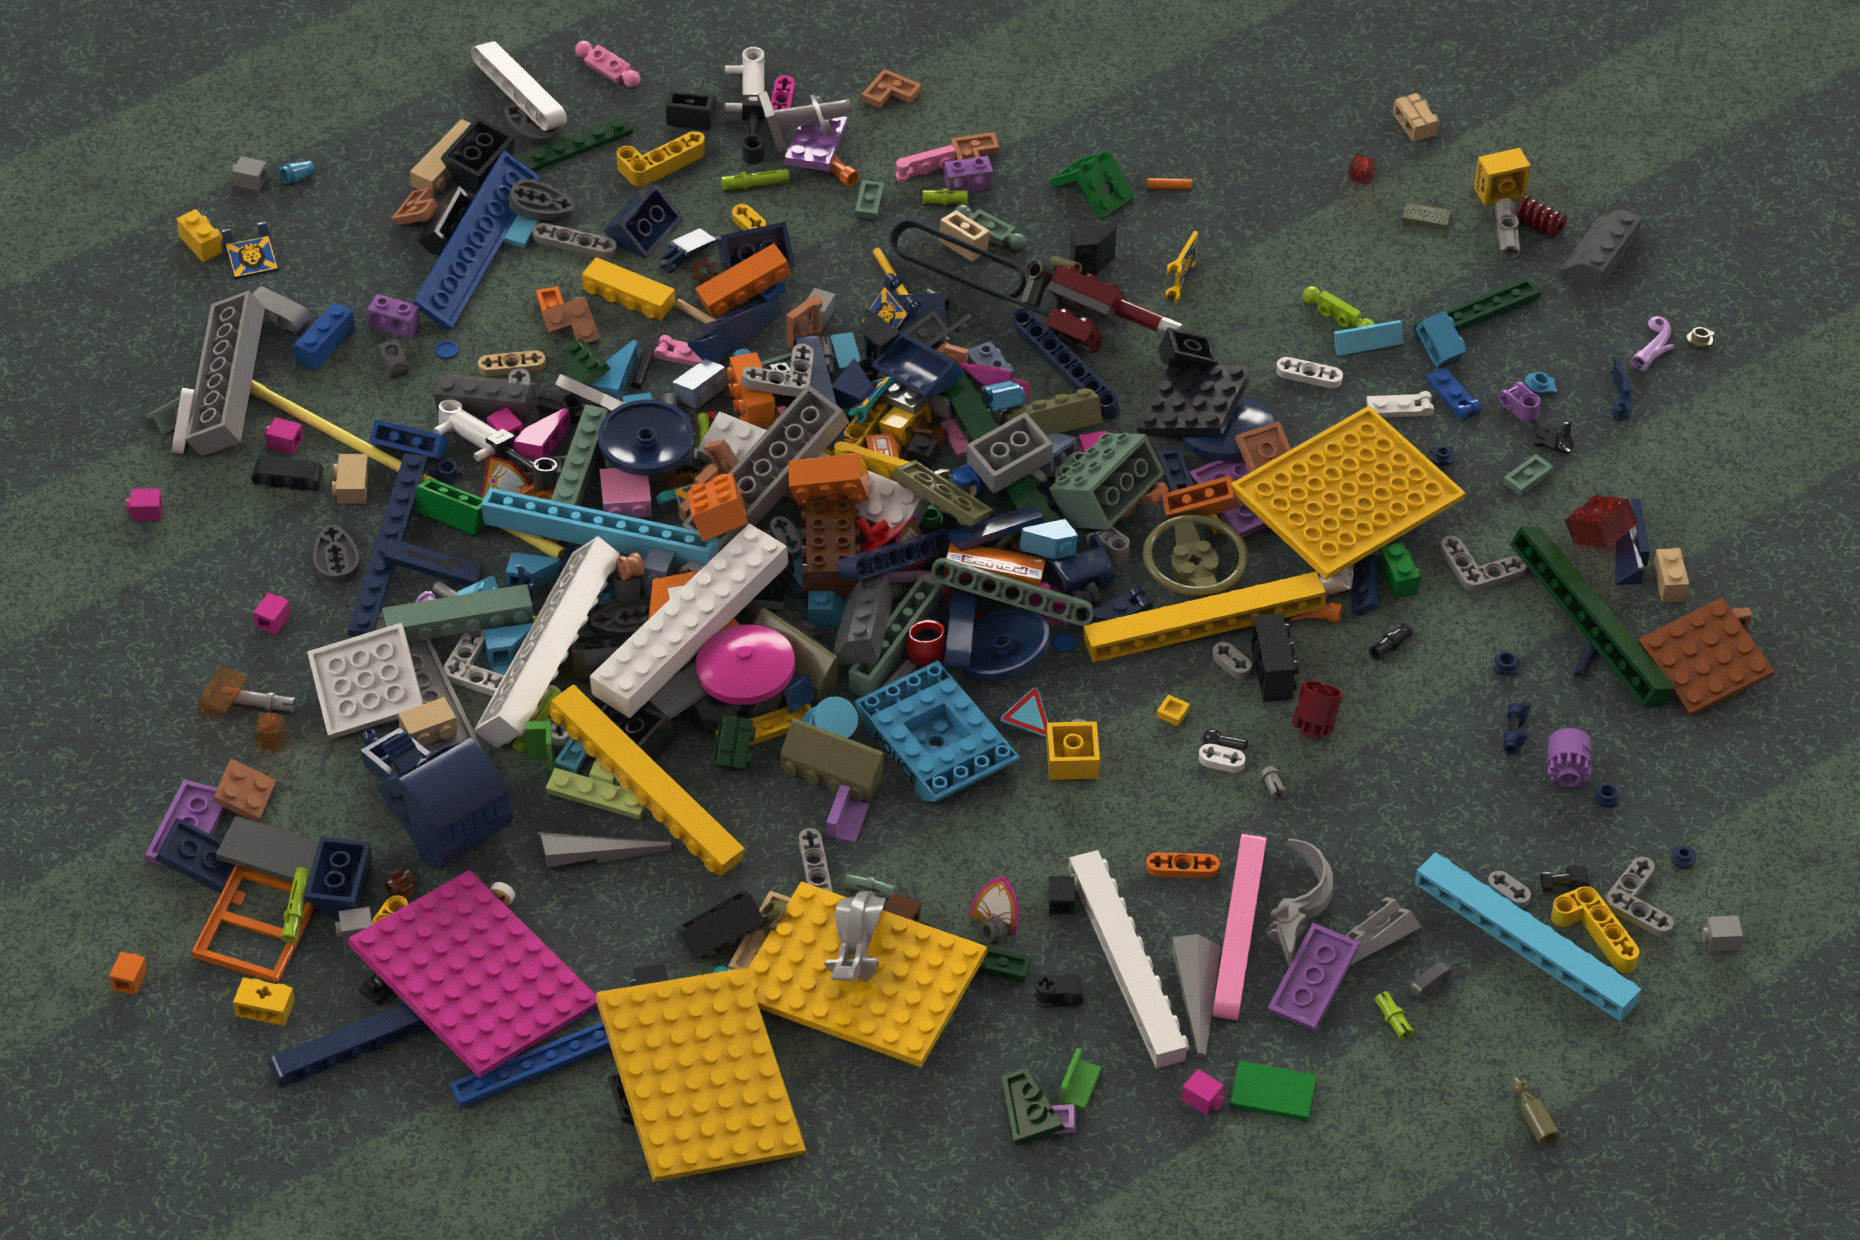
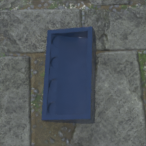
[871,332,964,399]

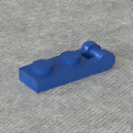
[1426,367,1481,420]

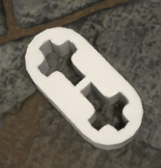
[1199,744,1245,773]

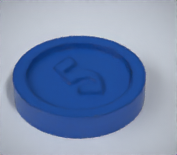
[435,341,458,359]
[1053,632,1077,652]

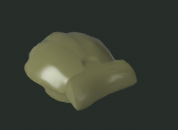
[1687,327,1715,348]
[758,900,786,931]

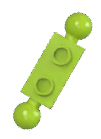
[1303,286,1375,329]

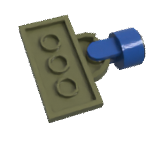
[892,460,993,527]

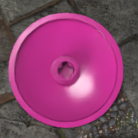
[696,625,795,705]

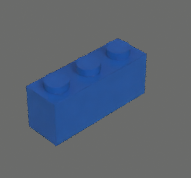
[294,302,355,371]
[369,419,449,461]

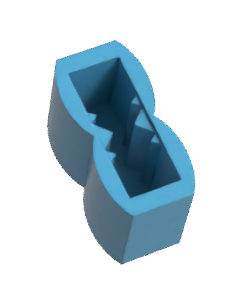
[982,381,1026,412]

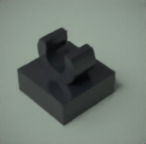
[358,973,394,1006]

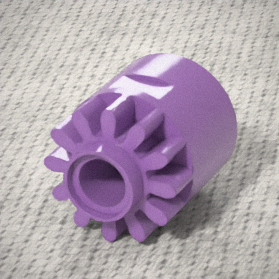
[1548,728,1591,787]

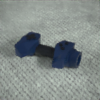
[1503,701,1532,754]

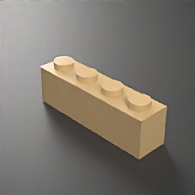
[410,119,471,196]

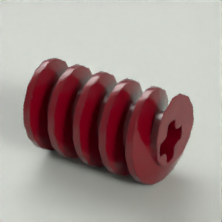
[1517,195,1568,239]

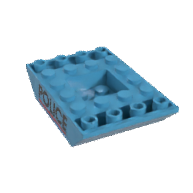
[855,661,1020,802]

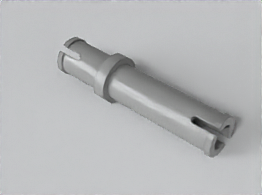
[221,687,297,713]

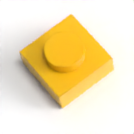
[1156,695,1190,726]

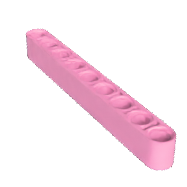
[1212,834,1267,1021]

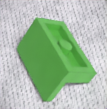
[526,721,553,774]
[1060,1048,1101,1112]

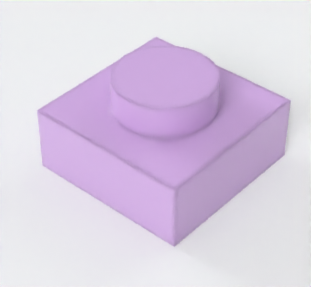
[1051,1104,1075,1134]

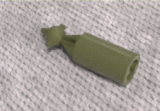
[1513,1077,1561,1147]

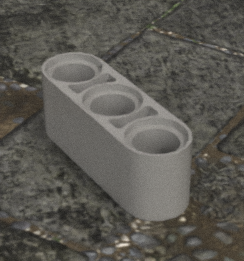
[252,287,311,335]

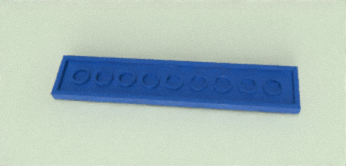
[411,150,540,331]

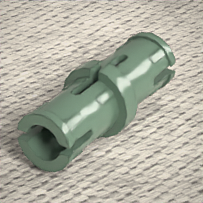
[843,872,897,899]

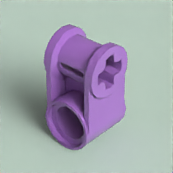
[1498,381,1541,423]

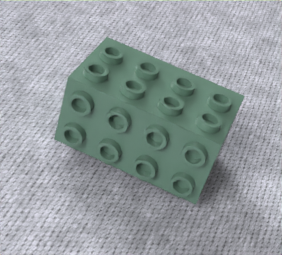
[1049,432,1165,530]

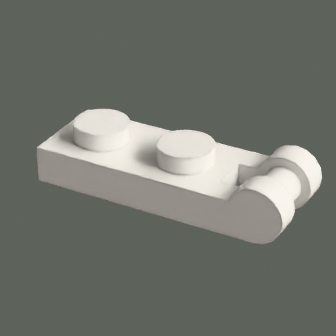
[1366,391,1434,418]

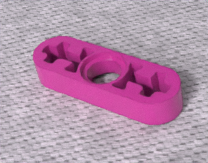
[771,75,795,110]

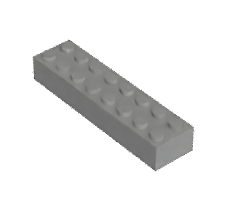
[185,290,265,457]
[682,385,849,553]

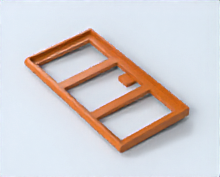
[192,865,315,982]

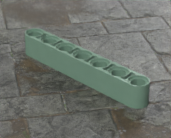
[931,558,1093,626]

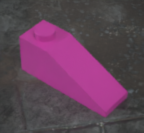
[513,408,570,462]

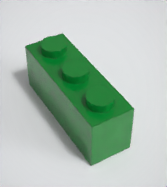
[414,478,488,535]

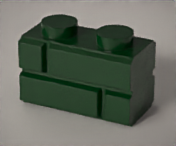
[712,715,756,771]

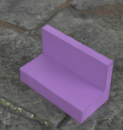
[826,785,869,843]

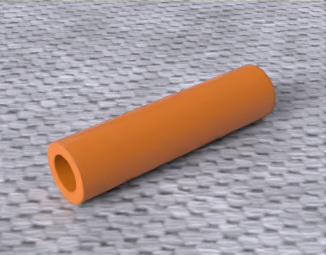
[1147,178,1192,190]

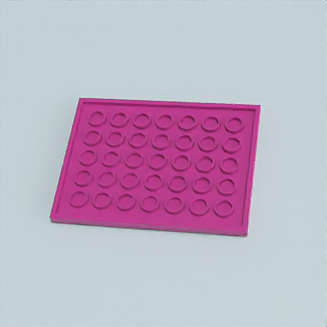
[348,870,598,1078]

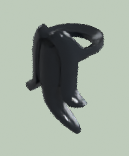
[1532,419,1574,454]

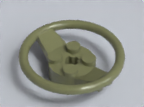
[1143,515,1249,598]

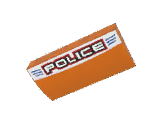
[943,542,1046,594]

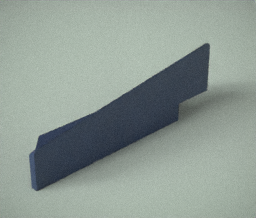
[687,298,781,363]
[1615,497,1650,585]

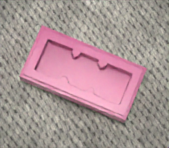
[940,419,969,459]

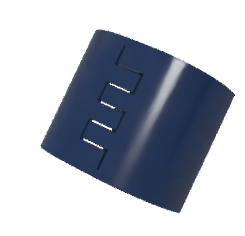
[360,728,513,868]

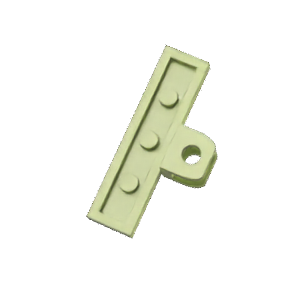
[546,759,646,820]

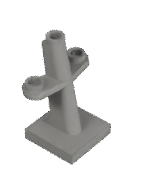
[758,91,853,153]

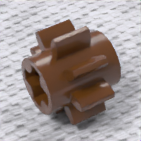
[689,256,718,285]
[385,868,417,899]

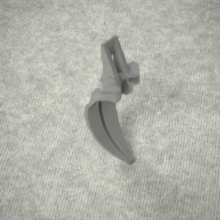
[1267,838,1333,966]
[824,891,886,982]

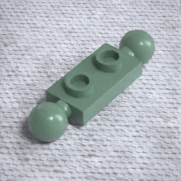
[955,204,1027,251]

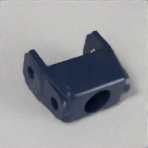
[1042,533,1116,596]

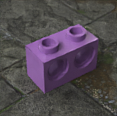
[944,156,993,192]
[367,294,421,339]

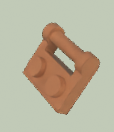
[786,295,823,350]

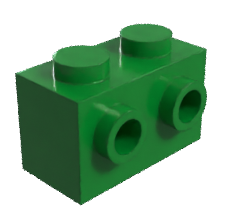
[1379,542,1422,599]

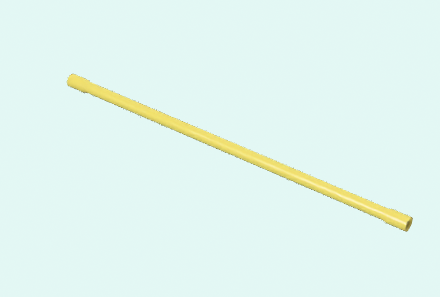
[249,379,566,560]

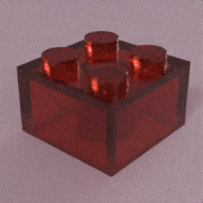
[1565,495,1638,548]

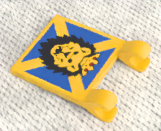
[1165,231,1198,303]

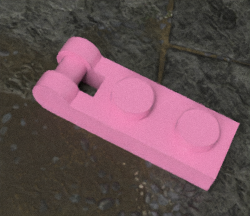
[896,145,956,182]
[653,335,720,366]

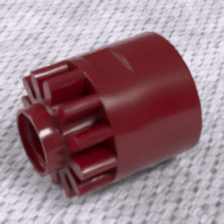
[1291,681,1344,739]

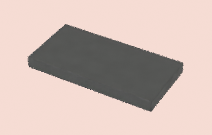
[216,816,319,883]

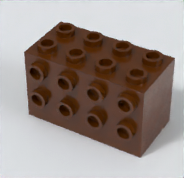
[801,499,860,609]

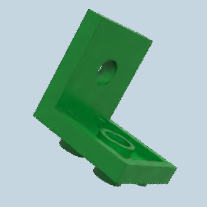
[1049,150,1135,219]

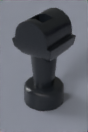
[1540,864,1590,891]

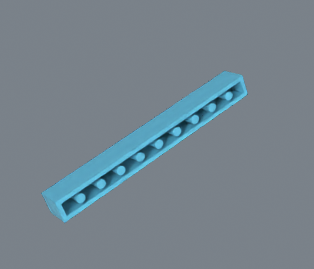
[481,488,718,566]
[1415,852,1641,1021]

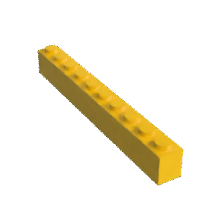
[1084,572,1326,662]
[550,684,745,877]

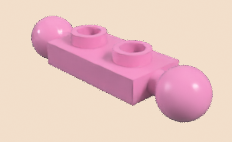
[575,41,641,88]

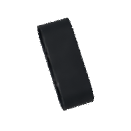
[251,456,324,492]

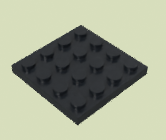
[1136,365,1254,435]

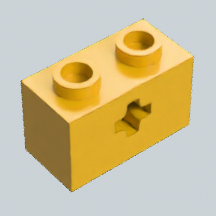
[233,978,295,1026]

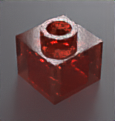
[1348,153,1377,185]

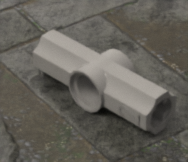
[1495,198,1520,259]

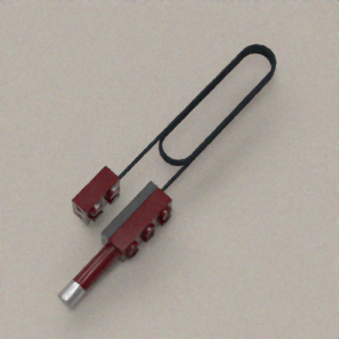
[889,219,1183,353]

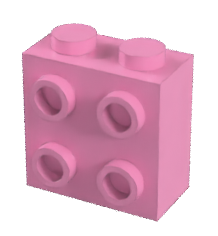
[600,468,652,518]

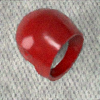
[906,620,946,668]

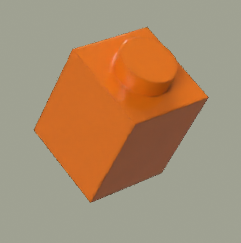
[109,952,148,995]

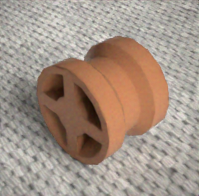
[616,552,644,580]

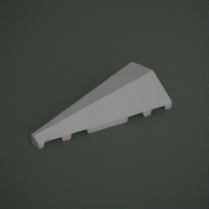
[538,832,671,868]
[1346,897,1421,965]
[1172,934,1221,1058]

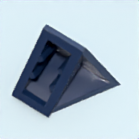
[832,358,874,410]

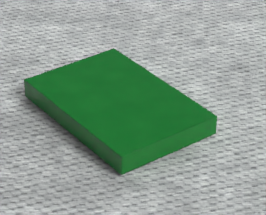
[1230,1061,1317,1122]

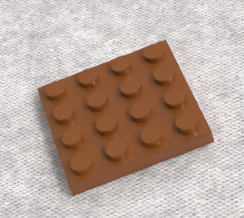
[1638,598,1775,716]

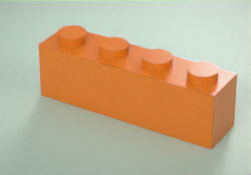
[695,244,792,318]

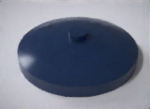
[1181,397,1274,461]
[598,400,694,476]
[962,608,1052,681]

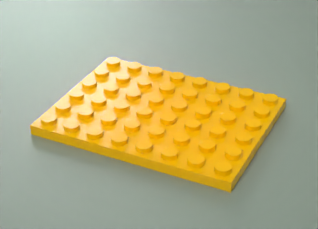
[1231,406,1466,580]
[747,882,987,1067]
[595,968,806,1182]

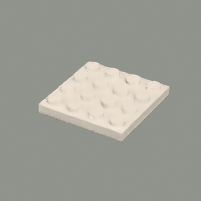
[307,622,423,740]

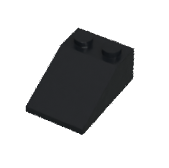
[600,703,677,761]

